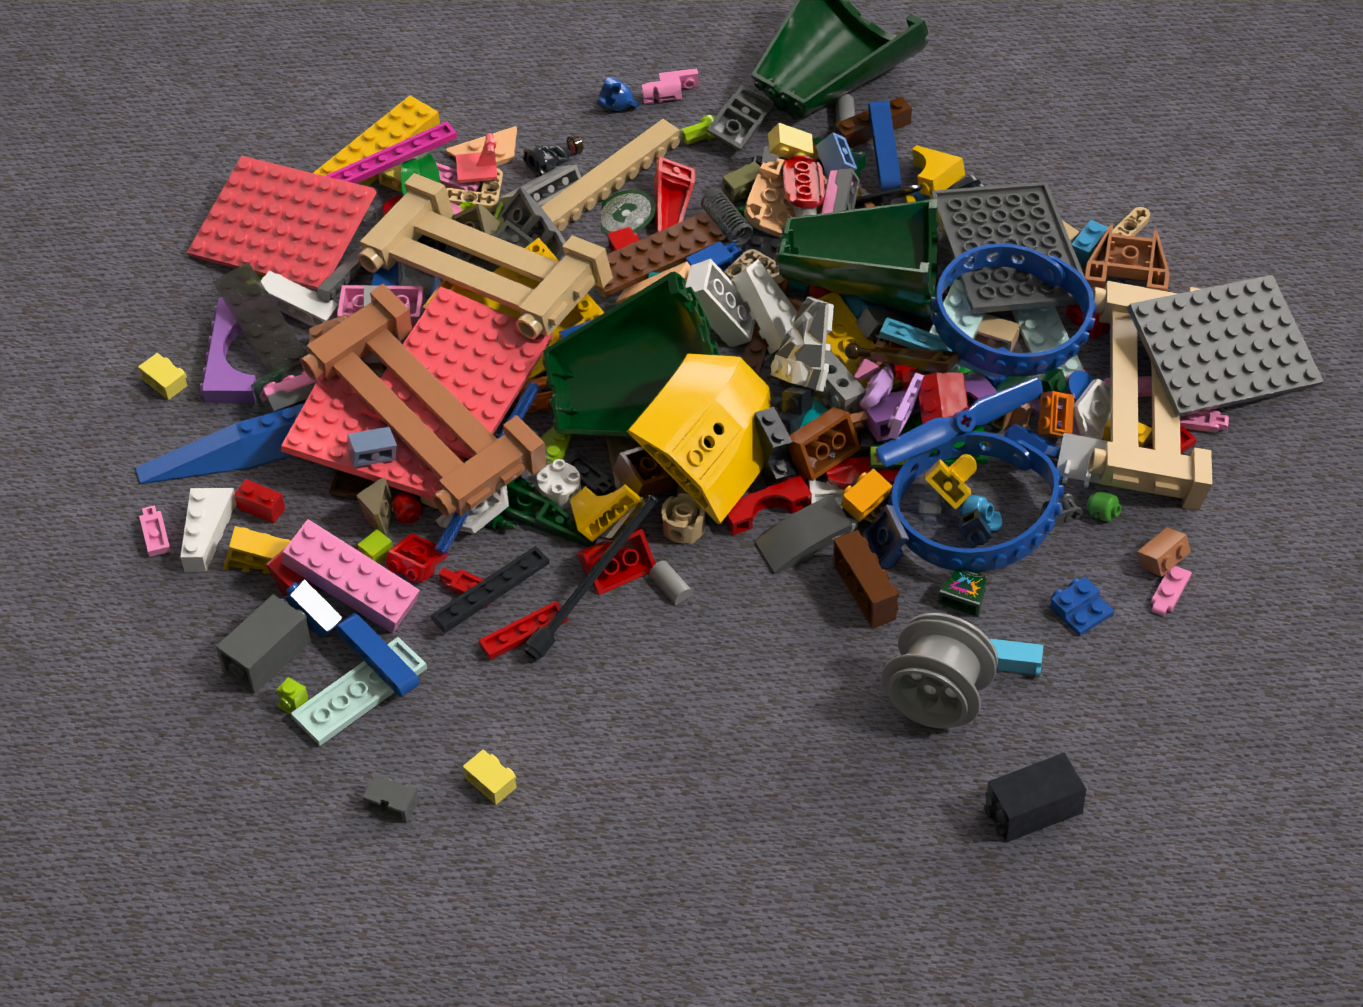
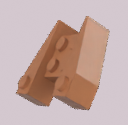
[1085,225,1170,292]

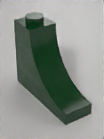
[995,368,1067,398]

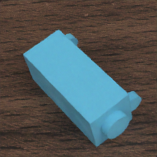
[990,639,1043,676]

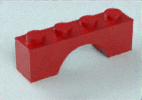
[724,476,812,536]

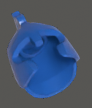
[597,77,640,111]

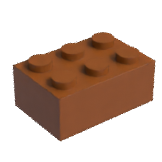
[789,407,861,481]

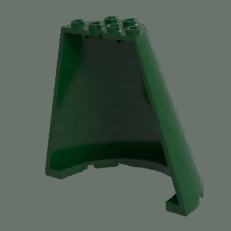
[751,0,929,118]
[775,199,938,319]
[543,271,721,441]

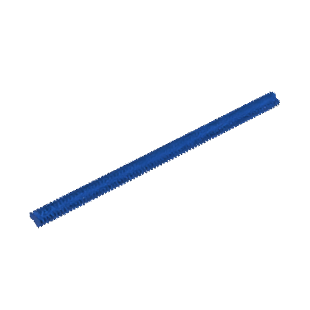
[435,382,541,555]

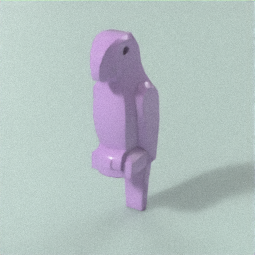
[859,363,894,409]

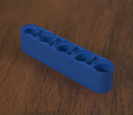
[868,100,901,191]
[336,613,420,697]

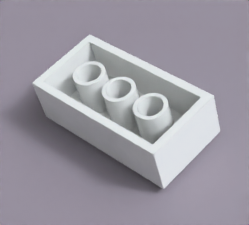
[685,259,756,347]

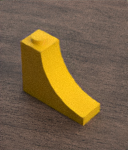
[912,145,965,196]
[570,485,641,542]

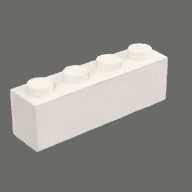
[256,271,339,327]

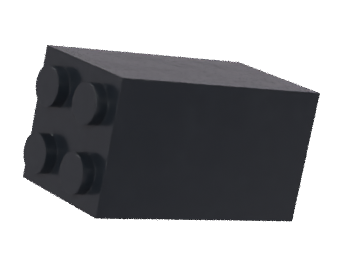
[984,752,1087,842]

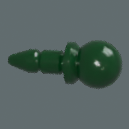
[485,515,516,530]

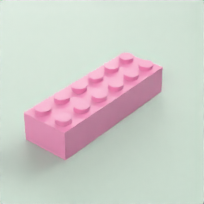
[281,519,420,633]

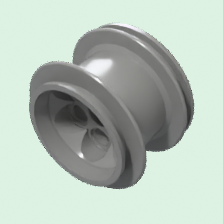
[881,613,998,728]

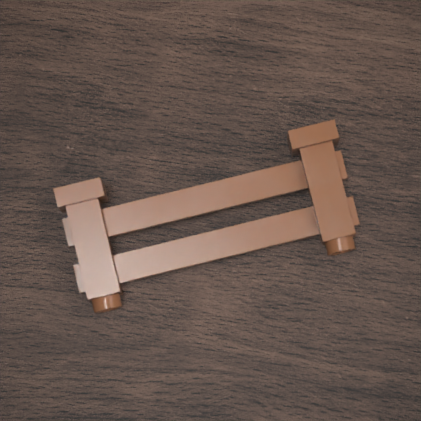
[300,284,546,517]

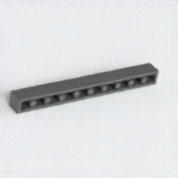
[317,246,364,302]

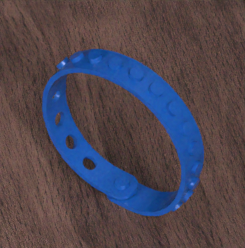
[930,243,1096,376]
[888,431,1064,572]

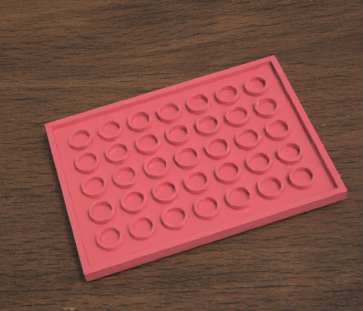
[187,156,377,291]
[361,287,553,459]
[281,375,466,500]

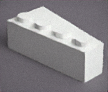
[733,260,798,355]
[181,488,236,572]

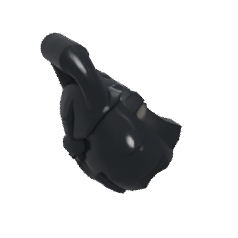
[523,144,569,176]

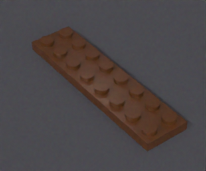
[593,212,730,298]

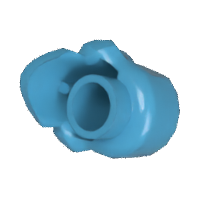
[960,495,1002,531]

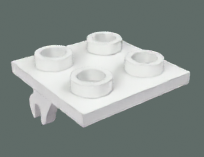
[1057,433,1107,488]

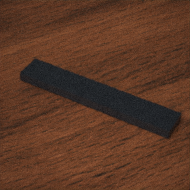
[431,546,549,633]

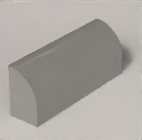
[500,164,581,206]

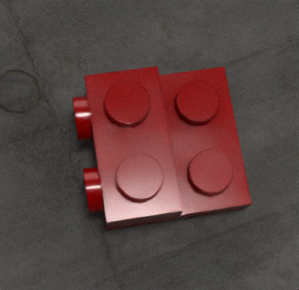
[386,533,448,583]

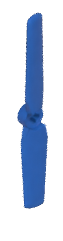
[876,377,1043,467]

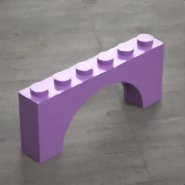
[200,297,270,403]
[860,372,997,441]

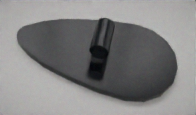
[855,185,922,207]

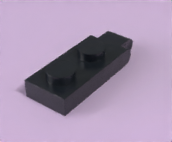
[565,452,615,496]

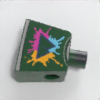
[939,568,987,617]

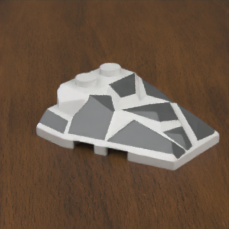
[770,297,834,391]

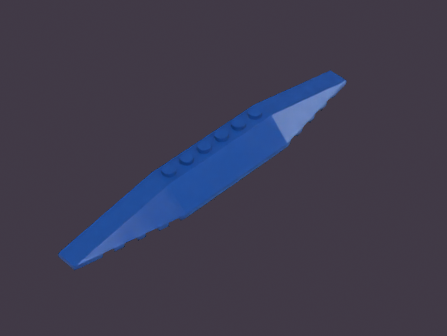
[135,403,305,484]

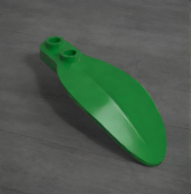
[401,152,440,196]

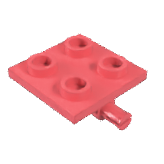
[456,133,498,183]

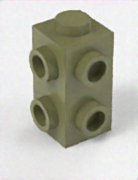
[722,162,760,203]

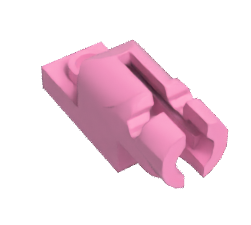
[641,69,698,105]

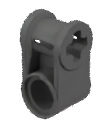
[1040,494,1083,527]

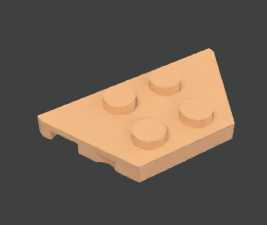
[446,126,517,166]

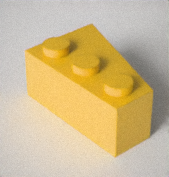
[223,526,291,574]

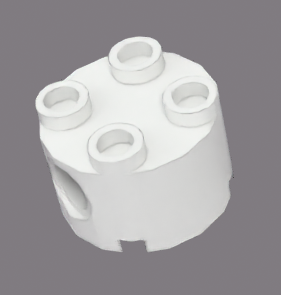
[537,459,581,510]

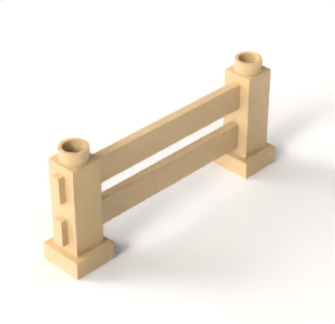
[358,173,613,339]
[1088,281,1212,510]

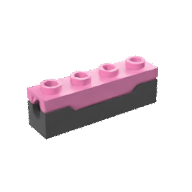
[820,168,860,214]
[260,371,319,414]

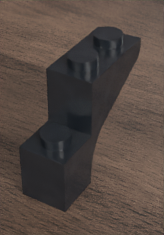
[778,386,813,462]
[754,407,795,487]

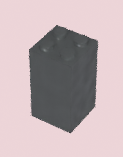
[216,594,311,694]

